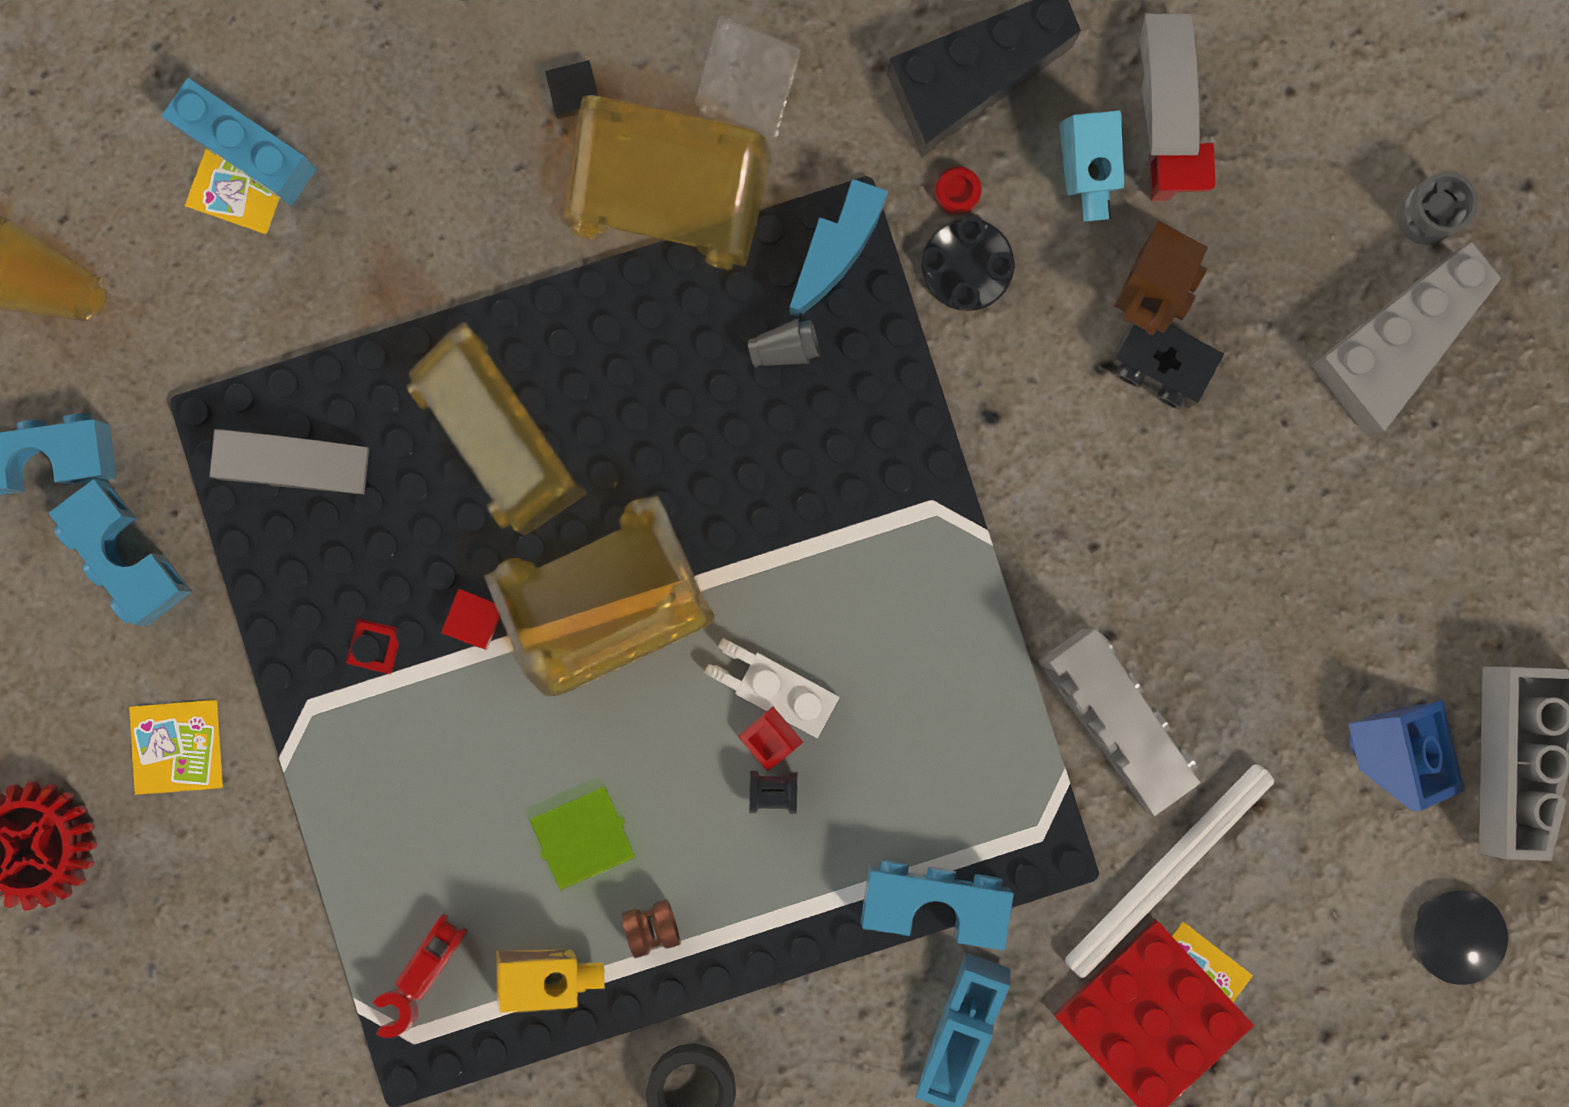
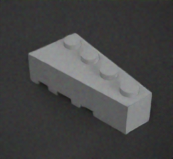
[1310,242,1501,437]
[1037,628,1200,816]
[1479,667,1569,861]

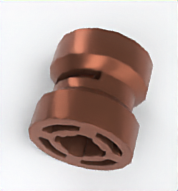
[622,899,681,959]

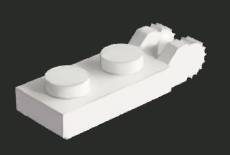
[704,638,840,739]

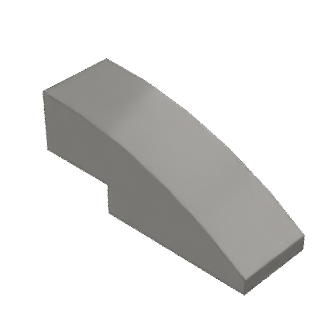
[1140,14,1199,155]
[210,429,369,494]

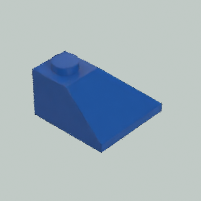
[1349,700,1465,811]

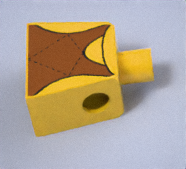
[496,949,605,1013]

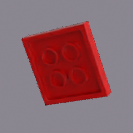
[1053,919,1254,1107]

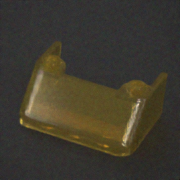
[406,322,588,535]

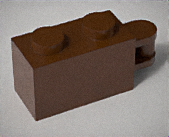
[1114,221,1208,336]

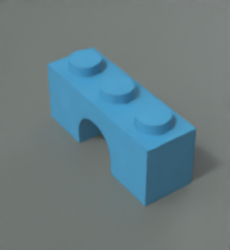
[162,78,317,206]
[0,413,117,495]
[48,479,193,626]
[861,860,1014,951]

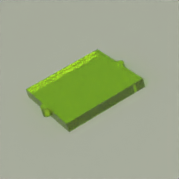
[529,786,636,891]

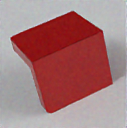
[1149,143,1216,201]

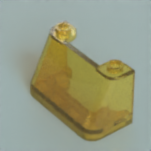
[564,96,772,269]
[484,495,715,696]

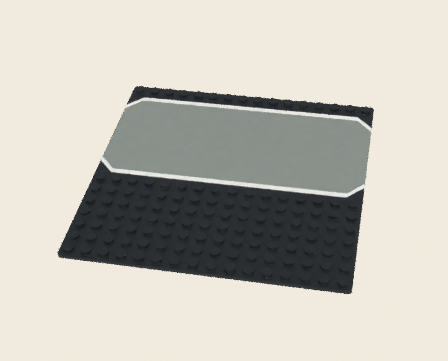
[170,176,1099,1107]

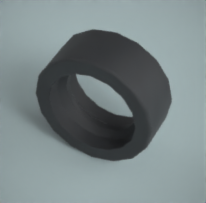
[646,1043,736,1107]

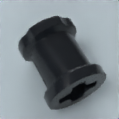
[749,771,798,814]

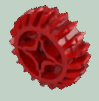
[0,781,98,911]

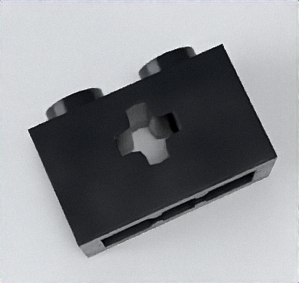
[1108,322,1224,410]

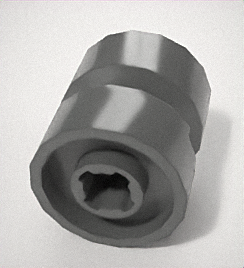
[1397,171,1478,245]

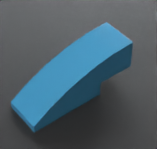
[789,179,888,317]
[915,953,1010,1107]

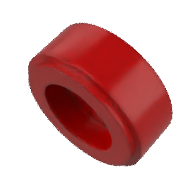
[934,166,982,216]

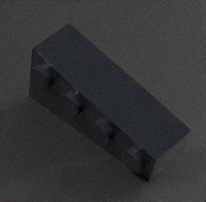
[887,0,1081,157]

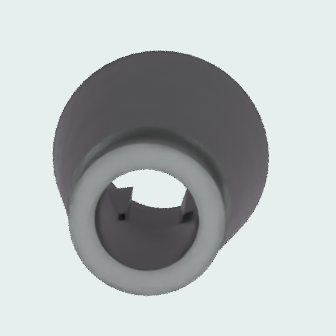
[748,318,820,367]

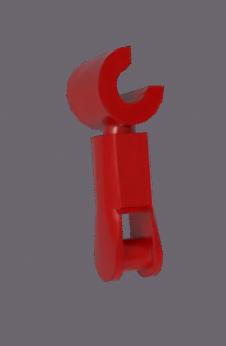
[372,913,469,1038]

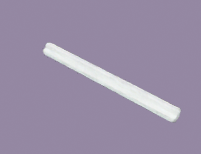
[1065,764,1274,978]

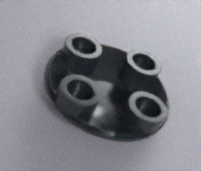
[922,217,1015,311]
[1414,890,1508,985]

